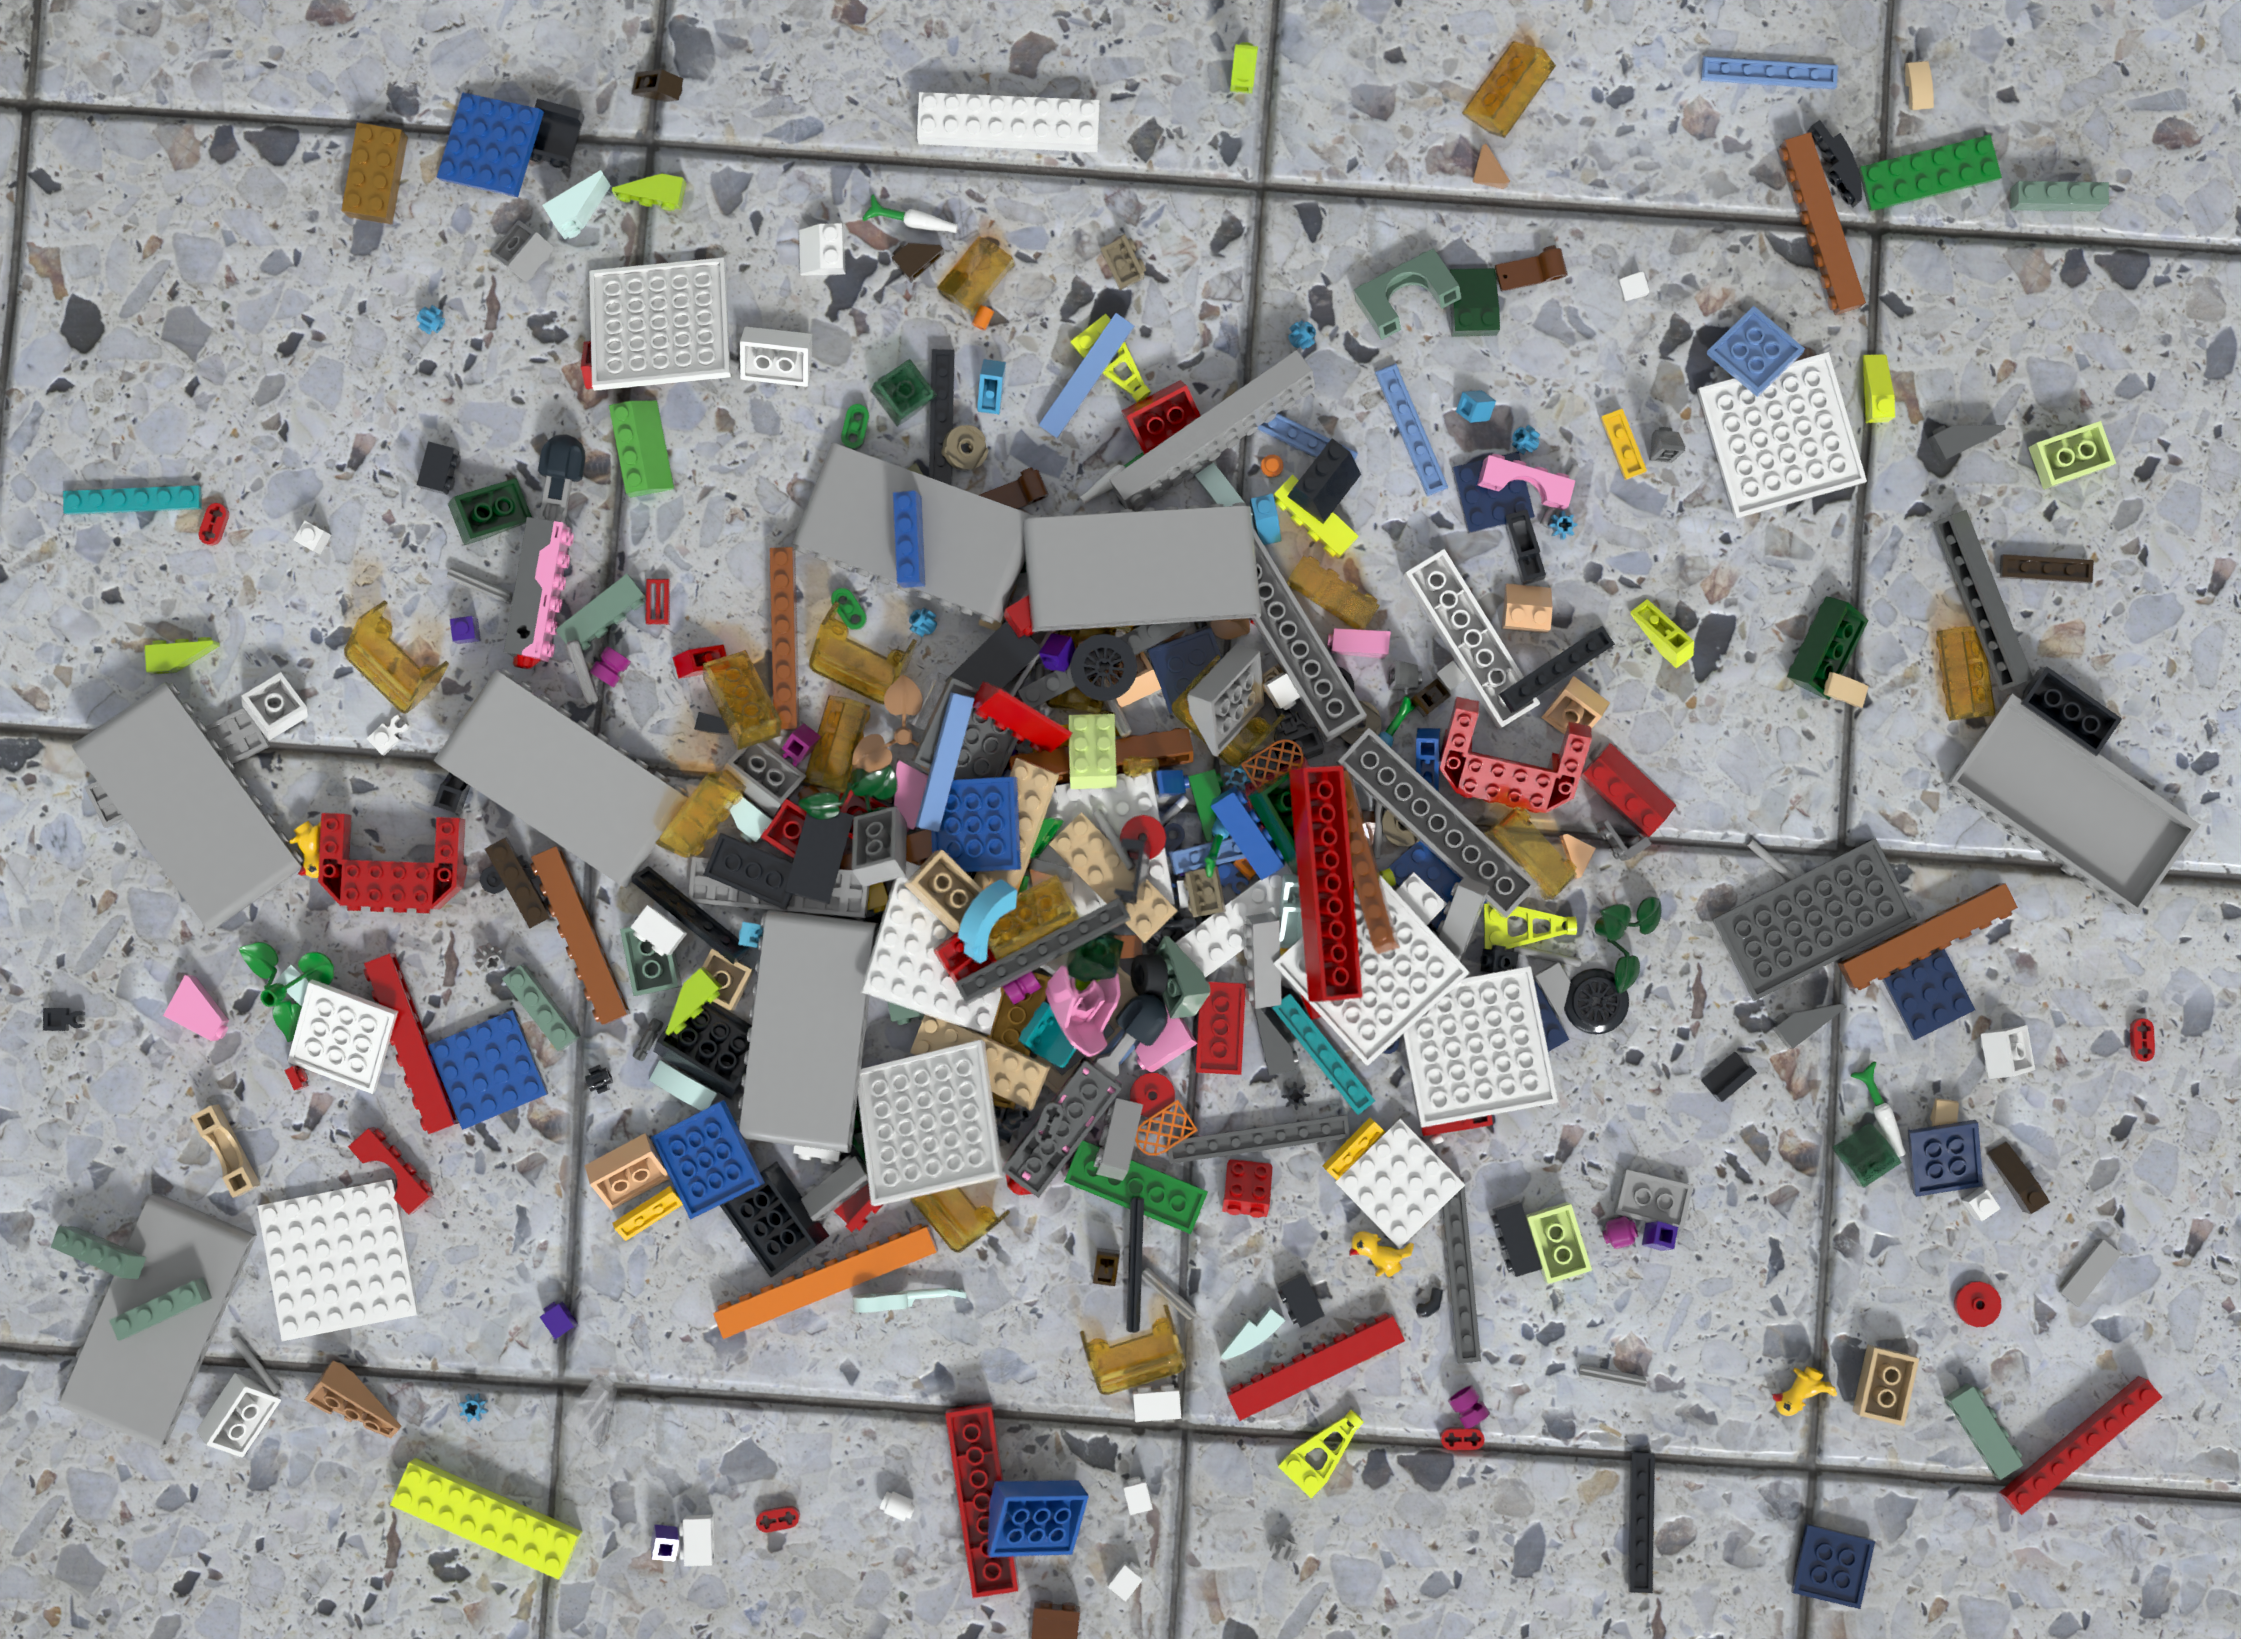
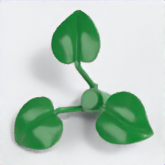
[239,942,334,1042]

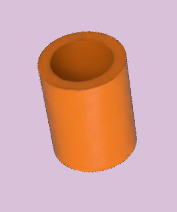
[971,305,994,331]

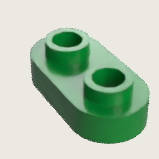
[841,404,870,450]
[831,588,867,630]

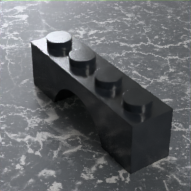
[433,772,471,814]

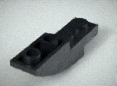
[1808,120,1862,208]

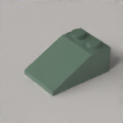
[1154,936,1210,1019]

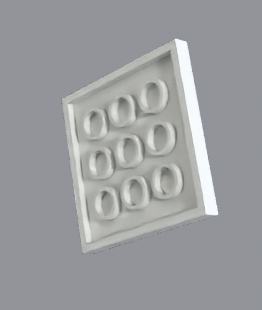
[287,979,398,1094]
[1335,1118,1465,1249]

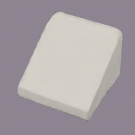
[1619,271,1649,302]
[1435,661,1466,692]

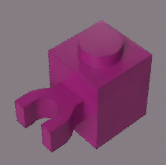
[782,723,821,767]

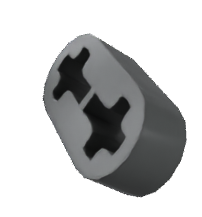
[1028,858,1073,880]
[1035,1101,1064,1145]

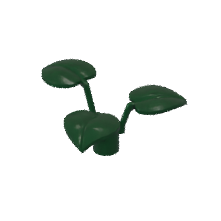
[799,764,898,819]
[1594,896,1662,994]

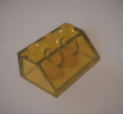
[937,236,1014,316]

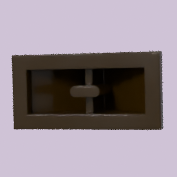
[1410,678,1451,717]
[1093,1248,1120,1286]

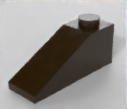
[1986,1141,2050,1214]

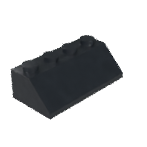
[2020,666,2122,756]

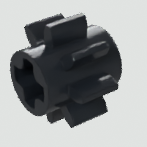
[585,1065,613,1094]
[1281,1081,1310,1110]

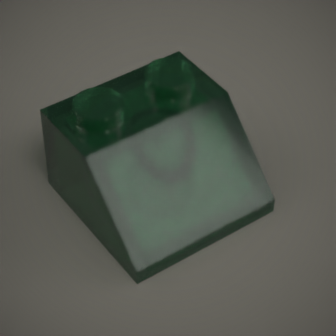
[870,359,937,427]
[1066,934,1124,982]

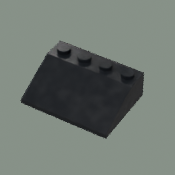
[653,1001,752,1100]
[720,1161,830,1278]

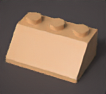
[584,1133,670,1210]

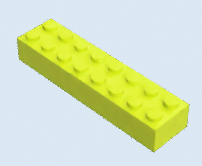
[390,1458,583,1580]

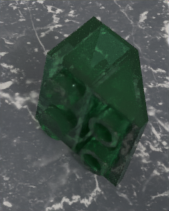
[1832,1122,1902,1188]

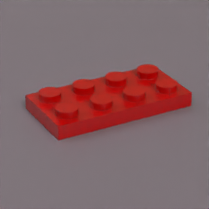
[1196,982,1246,1075]

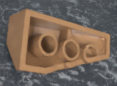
[304,1360,401,1438]

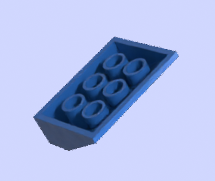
[987,1480,1089,1557]

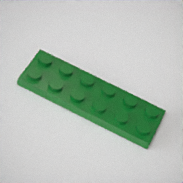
[1858,134,2002,212]
[1064,1140,1208,1234]

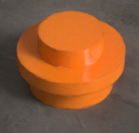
[1261,454,1283,477]

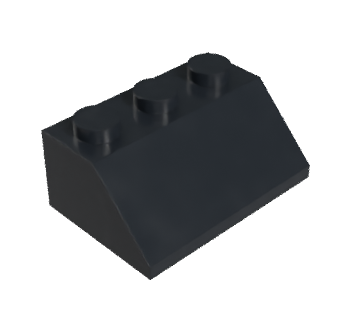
[1287,438,1361,524]

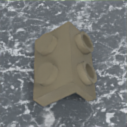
[1100,234,1146,290]
[1184,866,1226,917]

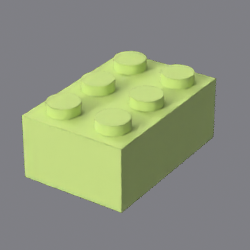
[2028,421,2116,490]
[1069,714,1117,789]
[1525,1202,1592,1284]

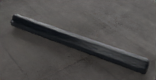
[1126,1197,1144,1333]

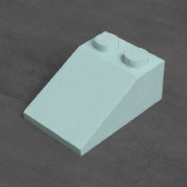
[542,170,611,239]

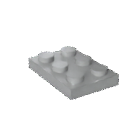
[1615,1169,1693,1230]

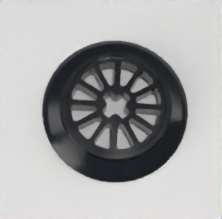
[1071,634,1137,701]
[1564,968,1629,1035]

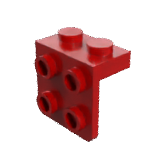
[1222,1159,1273,1218]
[834,1183,884,1232]

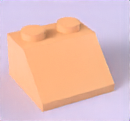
[1502,584,1553,633]
[1105,652,1161,708]
[1541,676,1610,735]

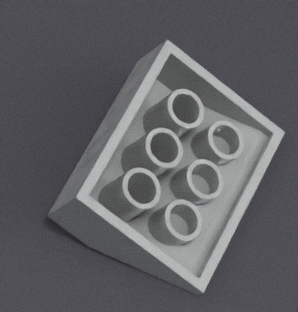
[1187,644,1264,756]

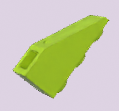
[1230,42,1258,94]
[612,173,687,211]
[145,637,220,675]
[666,967,722,1035]

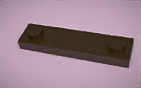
[2000,554,2094,584]

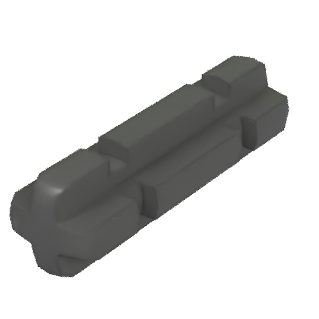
[633,1018,664,1061]

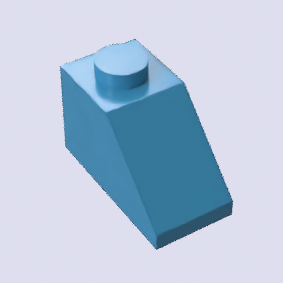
[977,359,1006,415]
[1249,494,1282,545]

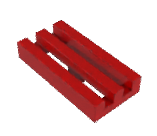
[646,579,670,625]

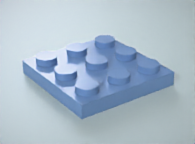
[1707,306,1805,397]

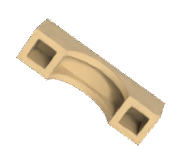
[190,1104,261,1198]

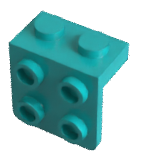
[1018,1001,1077,1068]

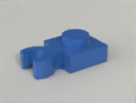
[1216,862,1249,895]

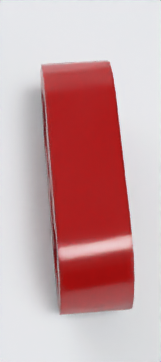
[198,503,229,546]
[2130,1018,2155,1062]
[1440,1427,1485,1450]
[756,1506,800,1533]

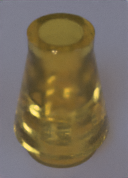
[1123,756,1159,778]

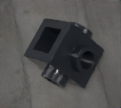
[1480,945,1518,974]

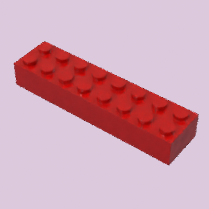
[945,1402,1019,1598]

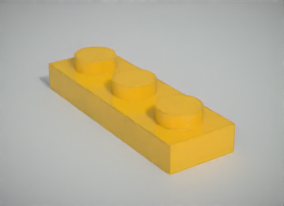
[1600,408,1647,480]
[1322,1117,1386,1180]
[612,1186,683,1241]

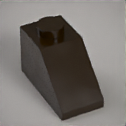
[631,69,683,102]
[891,243,945,283]

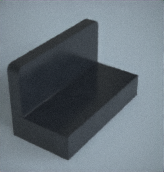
[1701,1052,1757,1102]

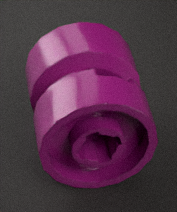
[589,646,631,688]
[1002,971,1041,1005]
[1448,1385,1490,1429]

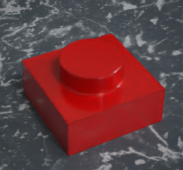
[284,1066,309,1091]

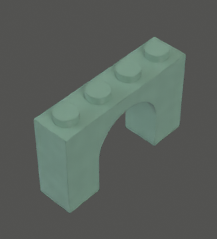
[1354,248,1461,340]

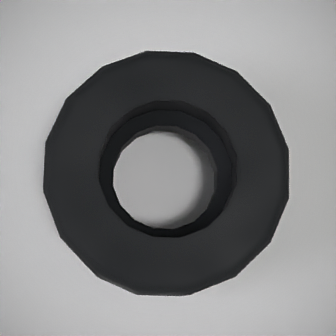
[1130,954,1168,995]

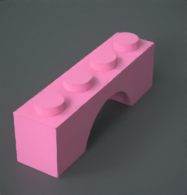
[1477,454,1575,510]

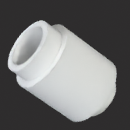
[880,1491,915,1521]

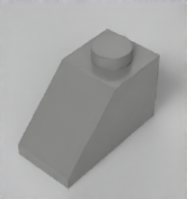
[1533,962,1571,1016]

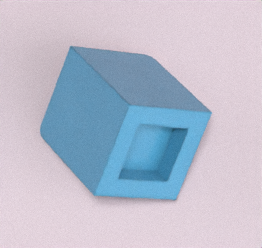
[1456,390,1496,423]

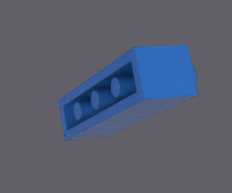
[893,491,925,588]
[1210,786,1285,881]

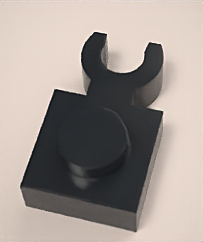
[43,1008,85,1031]

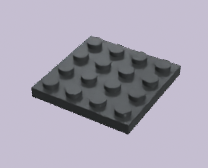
[911,676,1018,780]

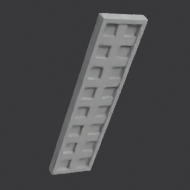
[84,708,270,828]
[688,857,870,918]

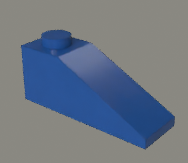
[1416,728,1440,792]
[1155,770,1190,798]

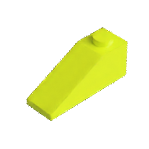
[1863,354,1895,423]
[1630,599,1694,669]

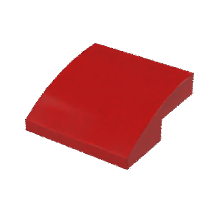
[933,932,996,983]

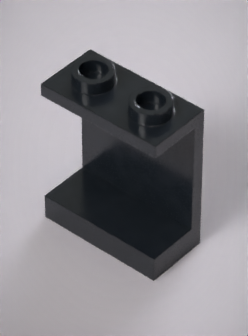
[530,98,585,169]
[1114,838,1151,904]

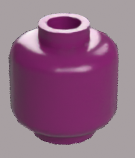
[1602,1216,1638,1249]

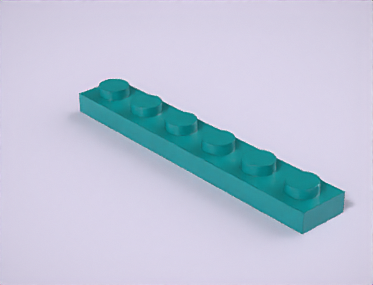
[63,485,202,515]
[1272,993,1375,1115]

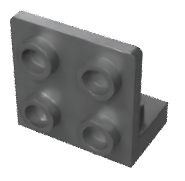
[1596,819,1651,861]

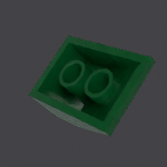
[1449,268,1500,337]
[448,478,532,546]

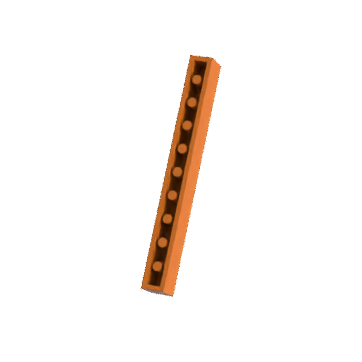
[713,1223,938,1339]

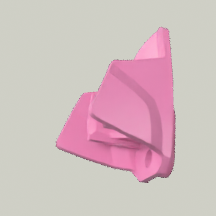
[1045,966,1121,1057]

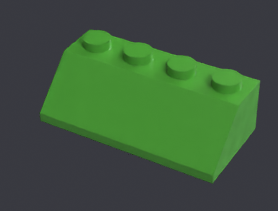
[609,401,675,498]

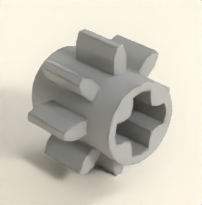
[473,943,503,973]
[1269,1536,1299,1566]

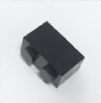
[416,441,461,495]
[1278,1272,1325,1328]

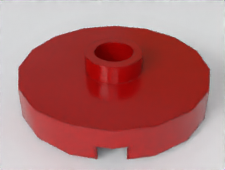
[1120,815,1167,860]
[1130,1073,1175,1118]
[1954,1281,2002,1327]

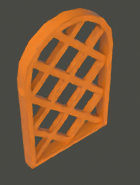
[1241,739,1304,789]
[1135,1100,1198,1156]

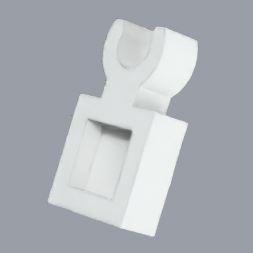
[366,715,409,755]

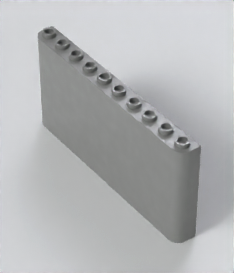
[792,443,1031,624]
[1023,502,1261,632]
[433,668,688,888]
[72,682,304,931]
[1947,693,2200,915]
[736,910,879,1153]
[58,1193,257,1450]

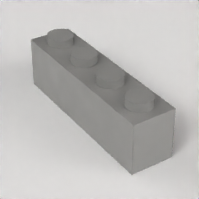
[1437,876,1490,963]
[1243,912,1281,1009]

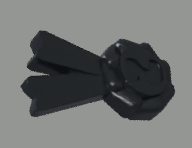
[479,855,536,894]

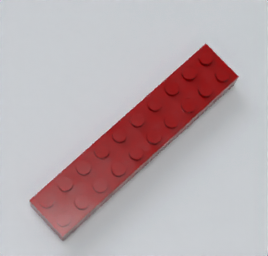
[1289,766,1363,1002]

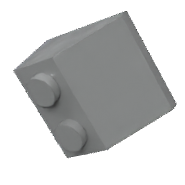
[490,220,555,283]

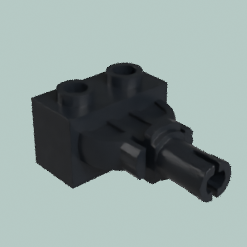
[1270,700,1324,768]
[993,1105,1031,1147]

